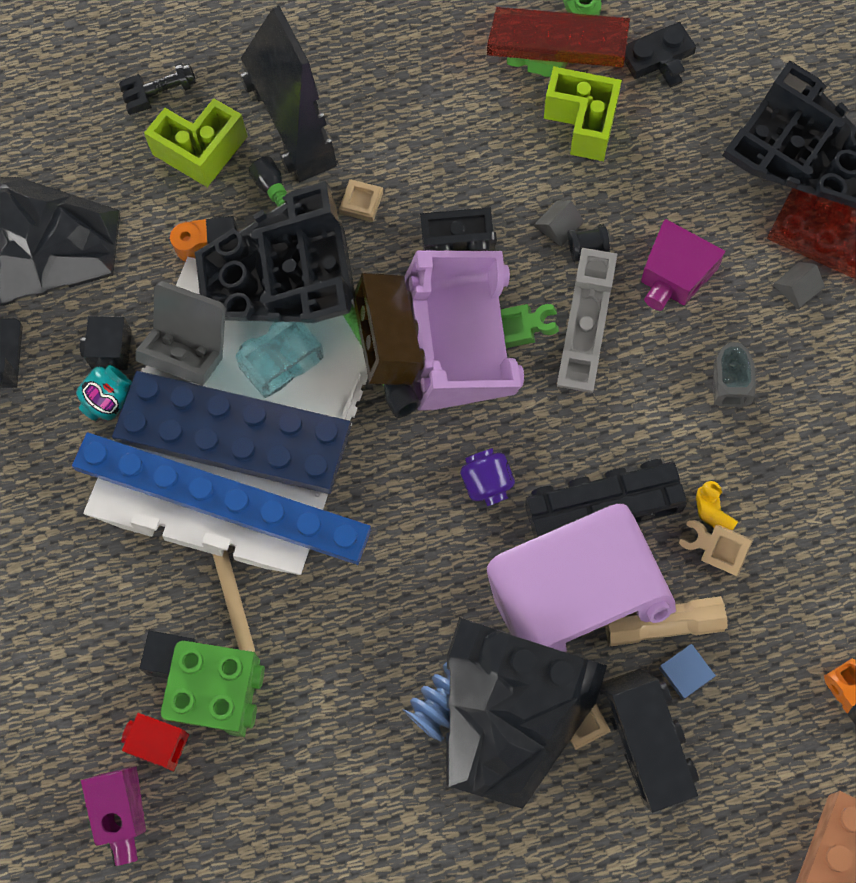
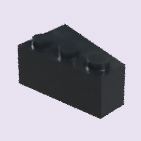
[599,669,699,813]

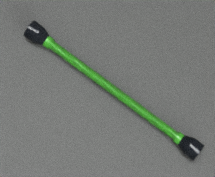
[248,156,421,418]

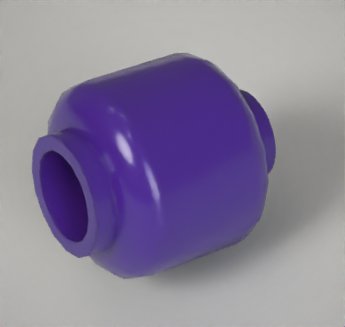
[460,448,515,506]

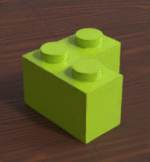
[544,66,622,162]
[144,98,248,188]

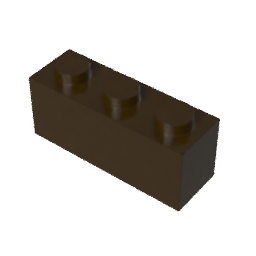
[353,273,425,385]

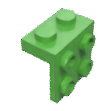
[161,641,265,737]

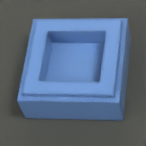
[659,644,716,700]

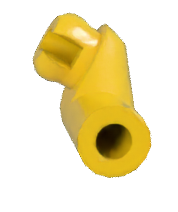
[696,481,738,531]

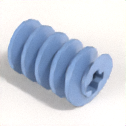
[402,662,450,742]

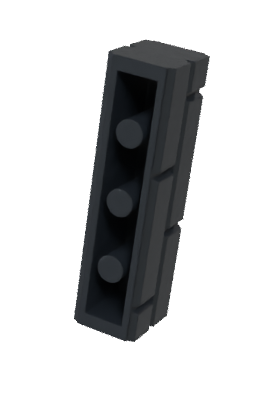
[525,459,687,539]

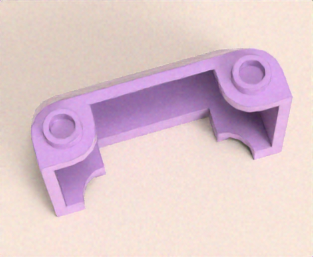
[404,250,524,411]
[487,504,676,652]

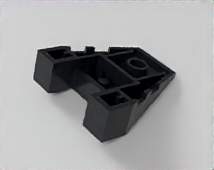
[239,6,337,183]

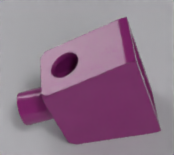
[641,219,726,311]
[81,766,146,866]

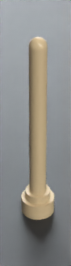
[212,551,255,652]

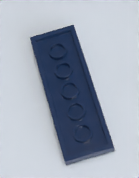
[112,371,351,494]

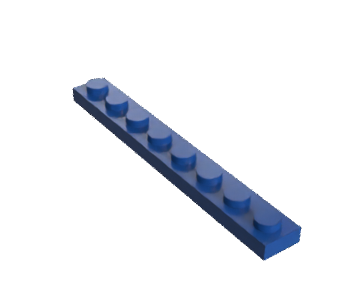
[72,432,371,565]

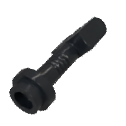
[119,63,197,115]

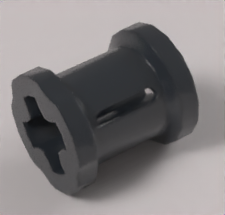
[568,224,610,262]

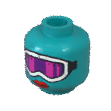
[76,365,132,421]

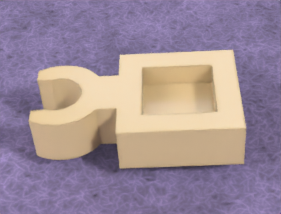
[679,520,753,576]

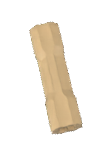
[605,596,727,647]

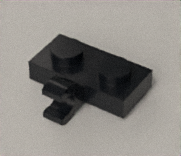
[619,21,696,88]

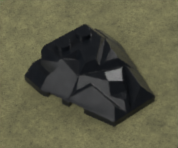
[722,60,856,208]
[0,177,120,306]
[195,181,355,323]
[446,617,607,809]

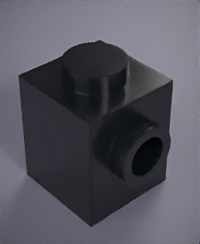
[80,316,132,370]

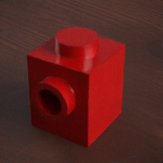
[121,713,189,772]

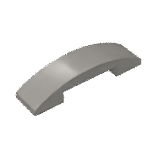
[557,248,618,393]

